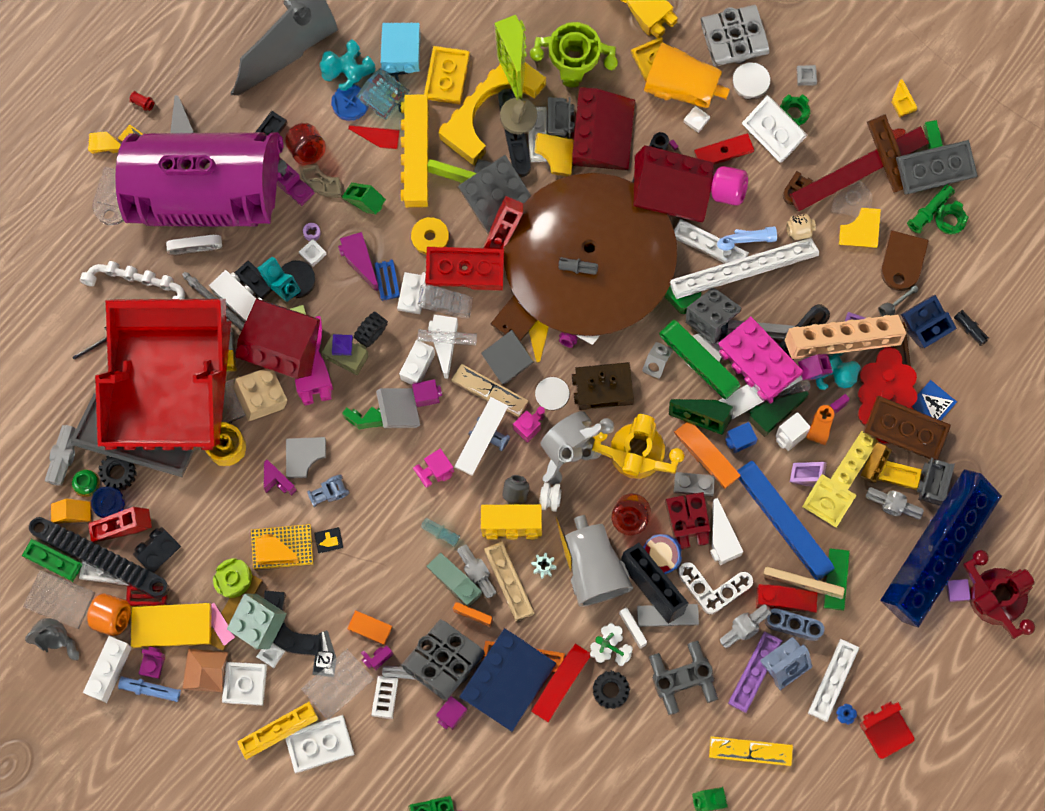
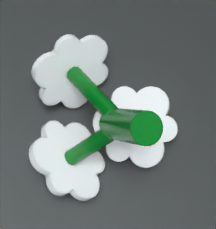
[590,623,633,666]

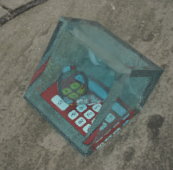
[356,68,410,120]

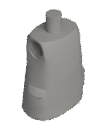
[565,515,633,607]

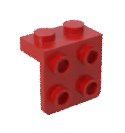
[859,701,915,759]

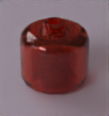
[285,123,326,165]
[611,493,651,536]

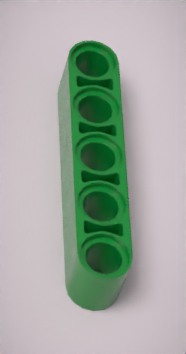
[659,320,741,400]

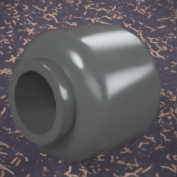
[502,475,530,505]

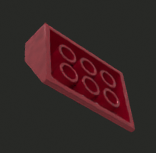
[572,87,635,171]
[633,145,714,223]
[235,299,320,379]

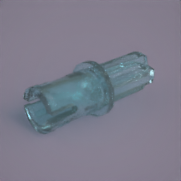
[421,518,460,546]

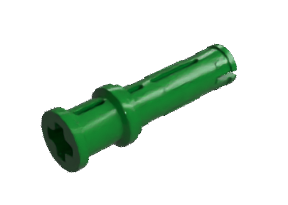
[907,185,955,234]

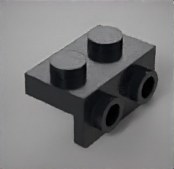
[133,527,181,573]

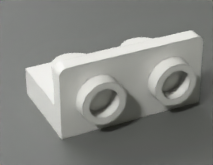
[397,272,429,314]

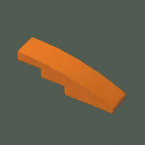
[674,422,741,489]

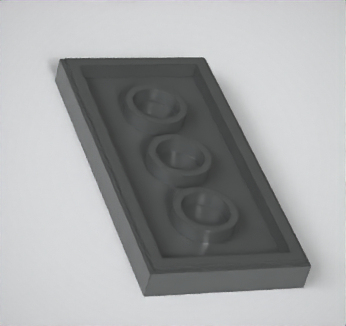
[896,140,978,195]

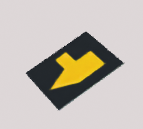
[314,527,343,554]

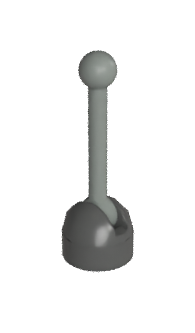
[878,285,918,317]

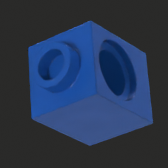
[725,422,758,453]

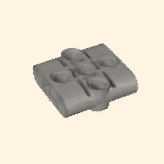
[701,5,769,67]

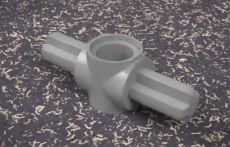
[866,487,924,520]
[457,545,496,598]
[720,604,771,648]

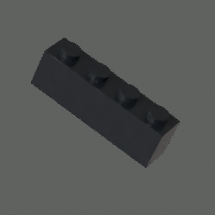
[620,543,689,624]

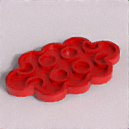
[857,347,917,445]

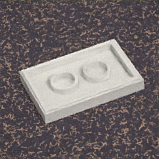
[742,95,808,163]
[285,715,355,773]

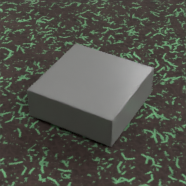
[796,65,817,86]

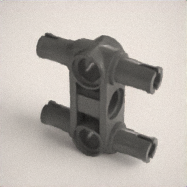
[649,641,718,716]

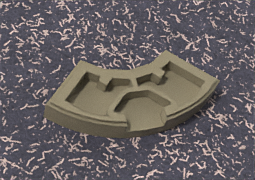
[299,163,342,198]

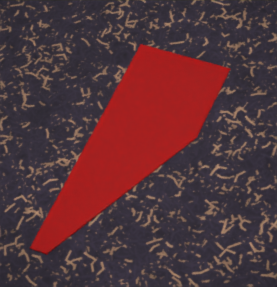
[348,125,400,149]

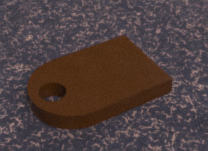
[881,230,929,291]

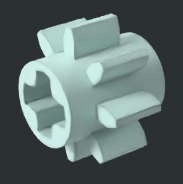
[531,553,556,579]

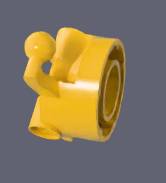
[592,414,685,479]

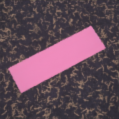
[211,603,235,646]

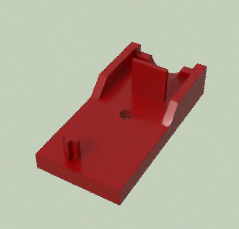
[425,247,504,291]

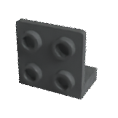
[685,288,742,344]

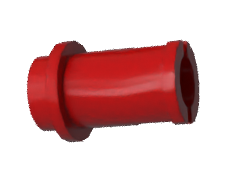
[129,91,155,111]

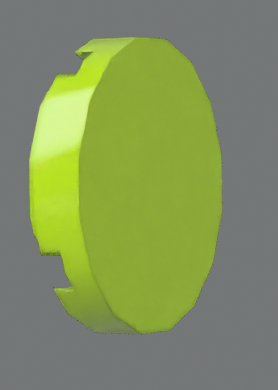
[213,558,252,598]

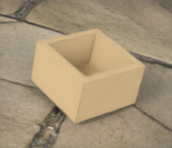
[233,368,287,422]

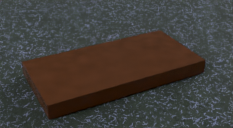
[863,396,951,461]

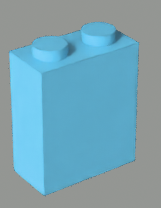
[381,23,421,73]

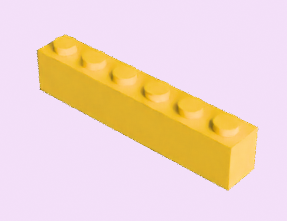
[401,94,428,207]

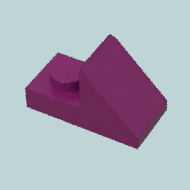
[264,459,297,496]

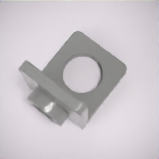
[642,342,673,379]

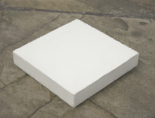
[222,662,267,706]

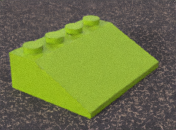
[494,14,527,100]

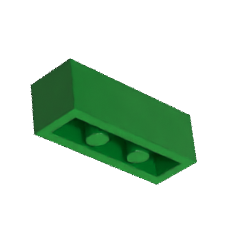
[923,120,943,149]

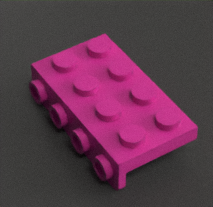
[718,317,803,404]

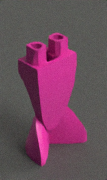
[295,316,333,406]

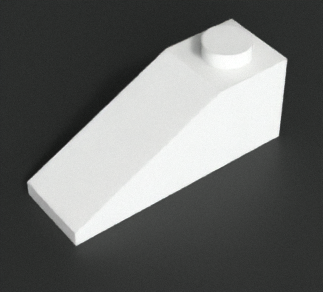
[428,315,458,379]
[710,498,743,565]

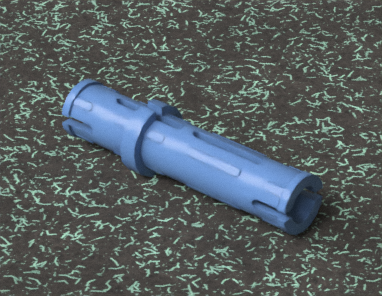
[118,676,181,702]

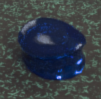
[91,487,125,518]

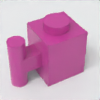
[513,406,545,443]
[413,448,454,488]

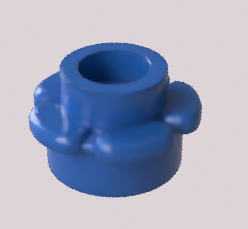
[836,704,857,724]

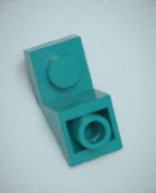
[257,257,301,302]

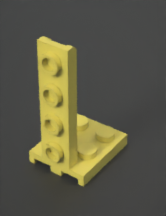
[802,431,878,528]

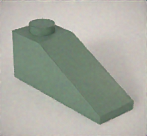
[426,553,482,607]

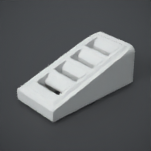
[372,676,398,719]

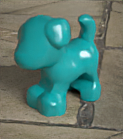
[319,39,376,91]
[805,353,861,390]

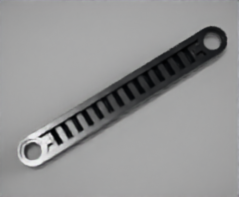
[29,517,169,599]

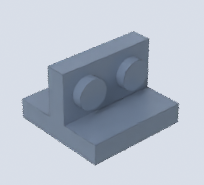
[760,637,812,690]

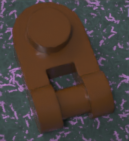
[783,171,813,205]

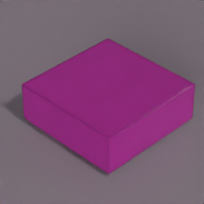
[830,394,850,415]

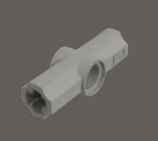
[45,425,76,486]

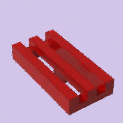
[126,586,168,607]

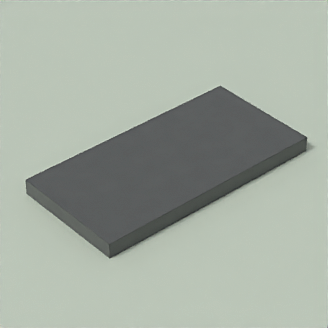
[70,394,196,477]

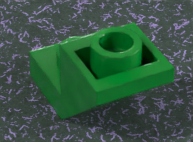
[342,406,383,430]

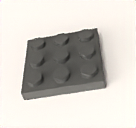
[457,155,531,234]

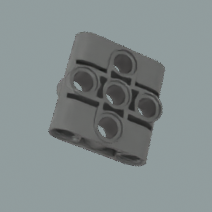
[401,619,485,700]

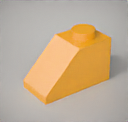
[256,534,299,565]

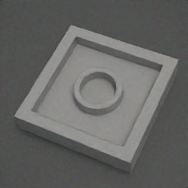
[376,388,420,428]

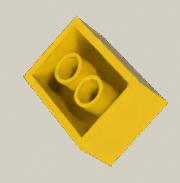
[481,505,542,540]

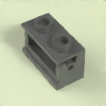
[548,97,574,139]
[917,458,955,506]

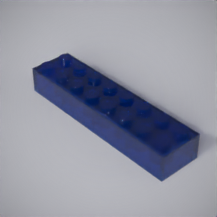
[880,469,1002,628]

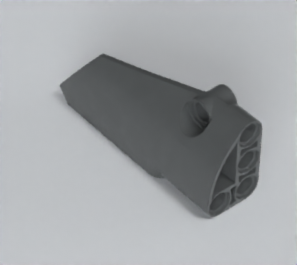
[230,0,338,95]

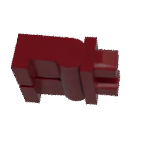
[665,492,710,549]

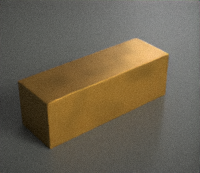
[860,442,892,483]

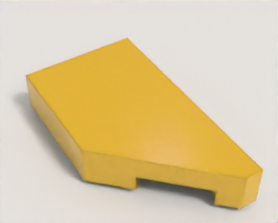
[892,79,918,118]

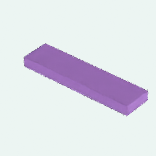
[728,631,783,713]

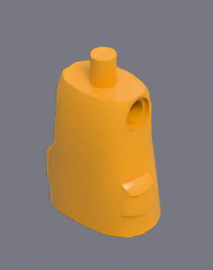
[644,42,730,108]

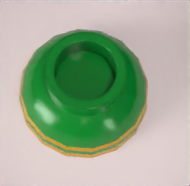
[72,469,100,497]

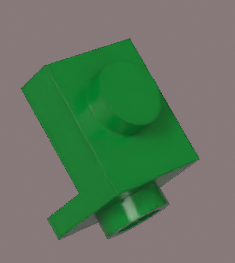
[692,787,728,811]

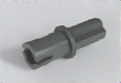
[558,257,598,275]

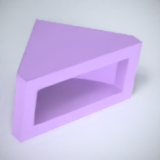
[790,462,827,487]

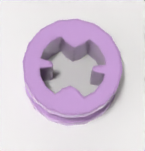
[303,223,321,241]

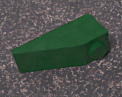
[748,391,809,437]
[669,399,733,435]

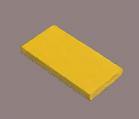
[131,603,212,648]

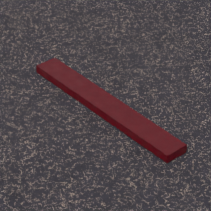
[789,126,929,212]

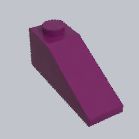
[338,232,379,291]

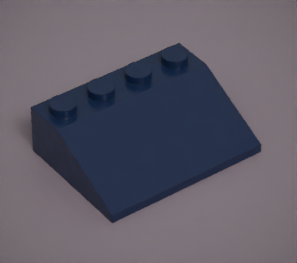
[460,628,557,732]

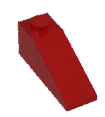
[483,196,523,249]
[88,507,152,543]
[756,584,818,613]

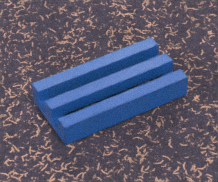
[374,260,400,301]

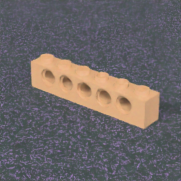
[784,315,906,359]

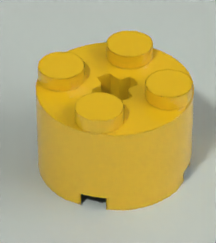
[205,422,246,466]

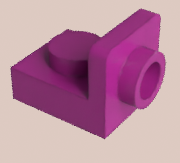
[361,645,394,670]
[139,647,165,679]

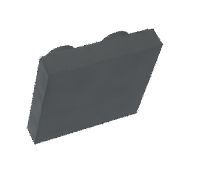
[481,330,535,385]

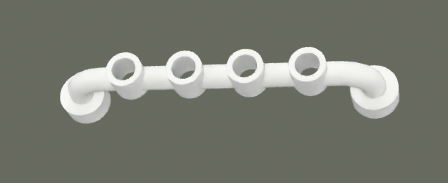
[80,261,185,299]

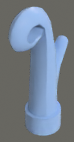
[717,226,777,251]

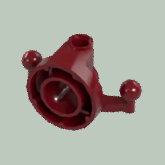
[963,550,1035,640]

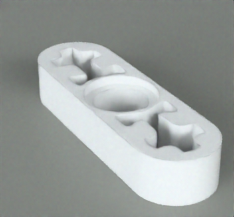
[166,235,222,255]

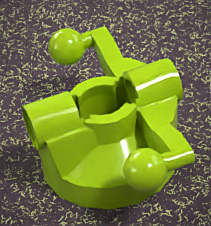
[529,22,618,88]

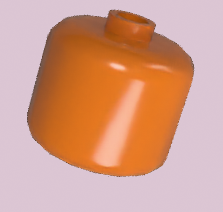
[87,594,131,636]

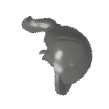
[25,618,80,661]

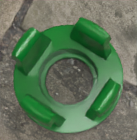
[780,94,810,126]
[935,201,969,234]

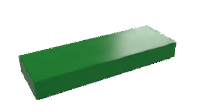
[22,538,83,582]
[823,548,850,611]

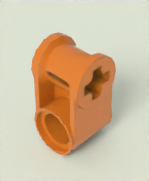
[806,405,834,445]

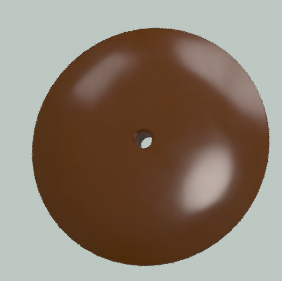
[504,173,677,336]

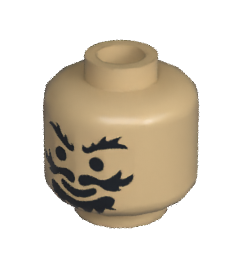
[786,214,816,240]

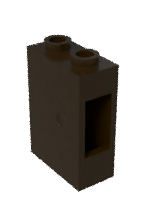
[572,362,634,410]

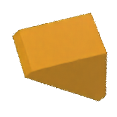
[51,498,91,524]

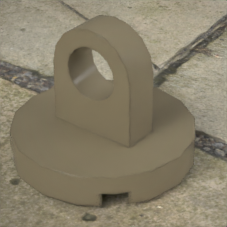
[500,98,538,135]

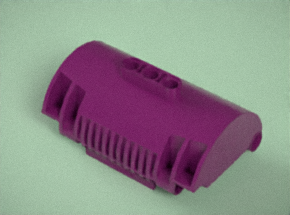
[115,132,284,227]

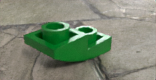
[408,796,454,811]

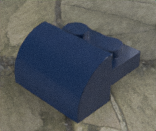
[901,295,957,348]

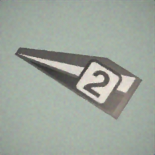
[312,630,337,677]

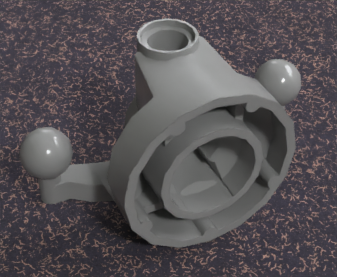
[540,411,614,485]

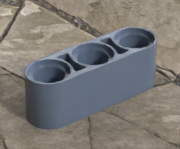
[765,609,824,641]

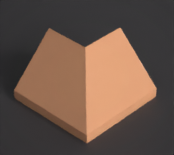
[183,649,228,693]

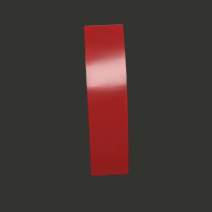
[531,643,591,723]

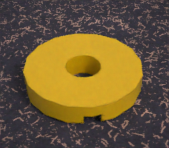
[411,217,449,255]

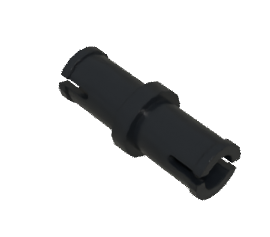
[954,310,990,346]

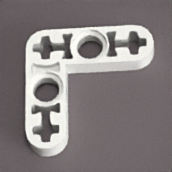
[678,562,753,614]

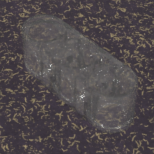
[417,285,473,319]

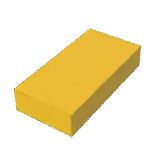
[878,461,922,490]

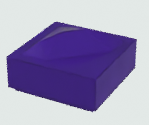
[332,334,353,356]

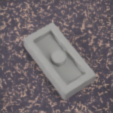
[673,472,715,496]

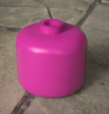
[711,166,748,206]

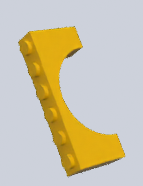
[439,62,546,166]

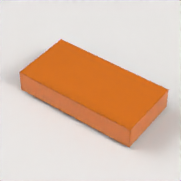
[453,602,493,627]
[347,610,392,645]

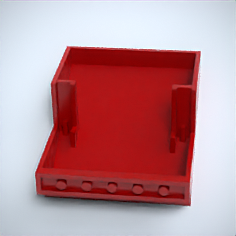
[95,299,232,450]

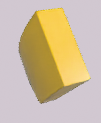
[88,132,121,154]

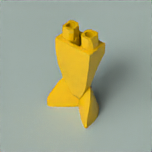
[621,0,678,38]

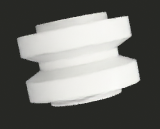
[539,482,562,512]

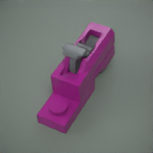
[277,157,315,207]

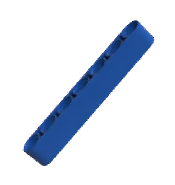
[737,460,835,581]

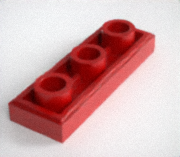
[694,133,754,165]

